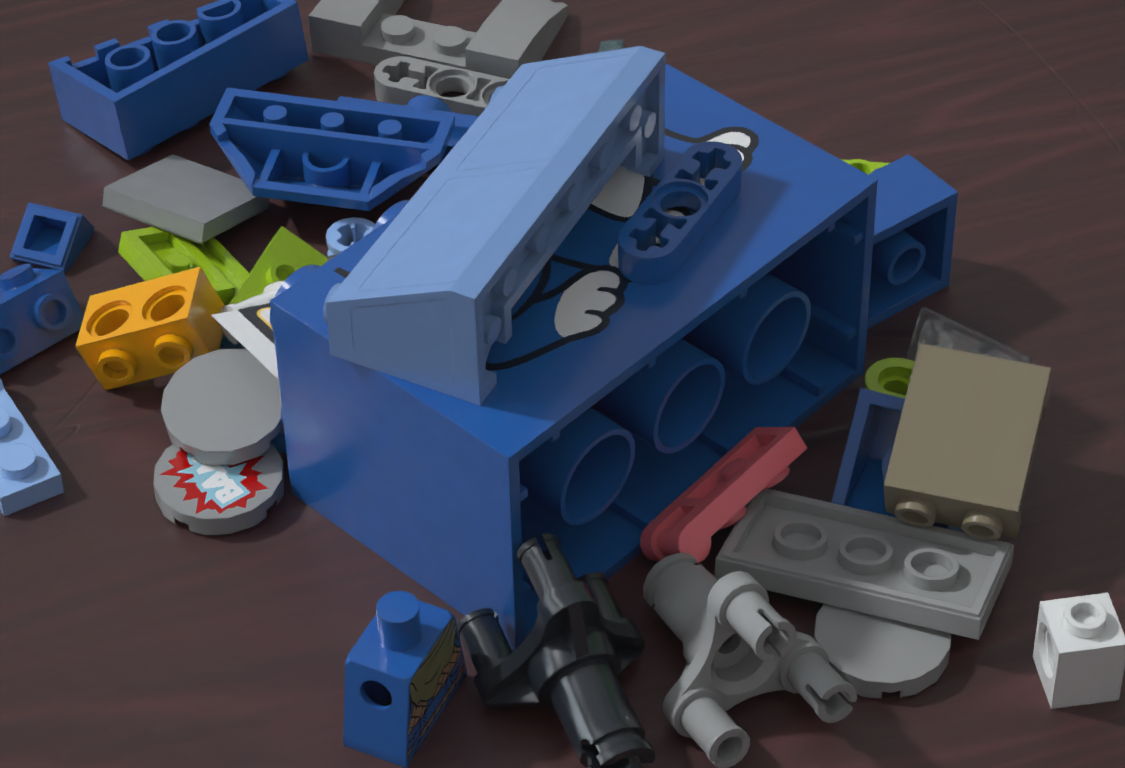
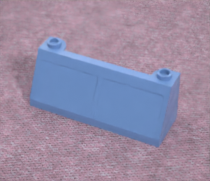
[323,46,665,406]

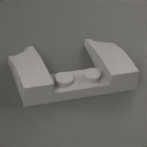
[309,0,568,79]

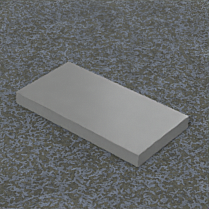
[715,489,1014,640]

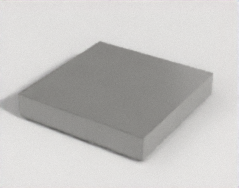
[102,154,269,244]

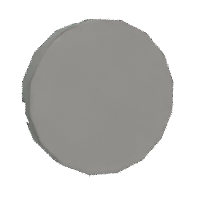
[161,349,284,465]
[814,604,951,699]

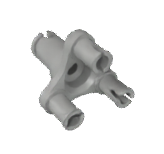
[643,553,857,768]

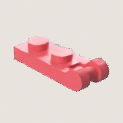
[640,427,807,563]

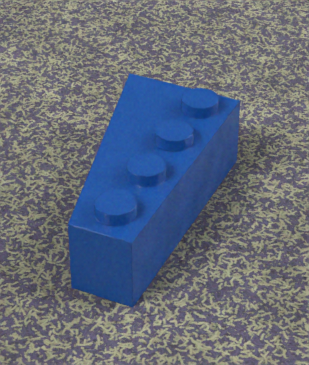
[48,0,309,161]

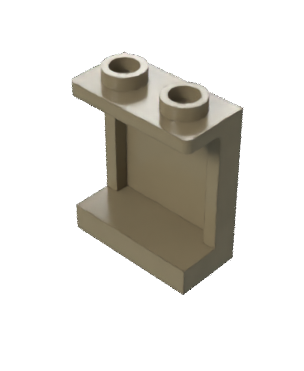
[883,343,1051,540]

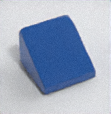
[9,202,95,273]

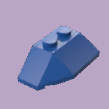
[210,87,455,211]

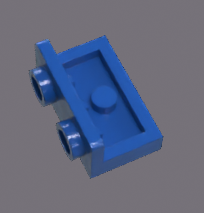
[0,264,84,375]

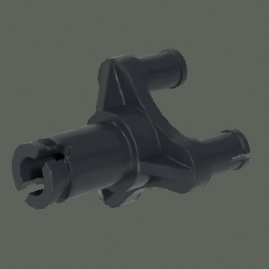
[457,533,655,768]

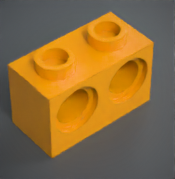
[75,267,225,390]

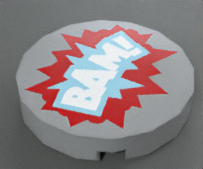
[153,443,284,535]

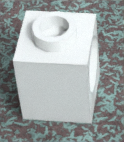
[1032,593,1125,709]

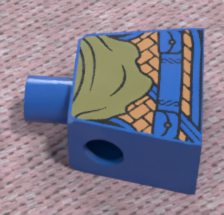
[343,591,467,768]

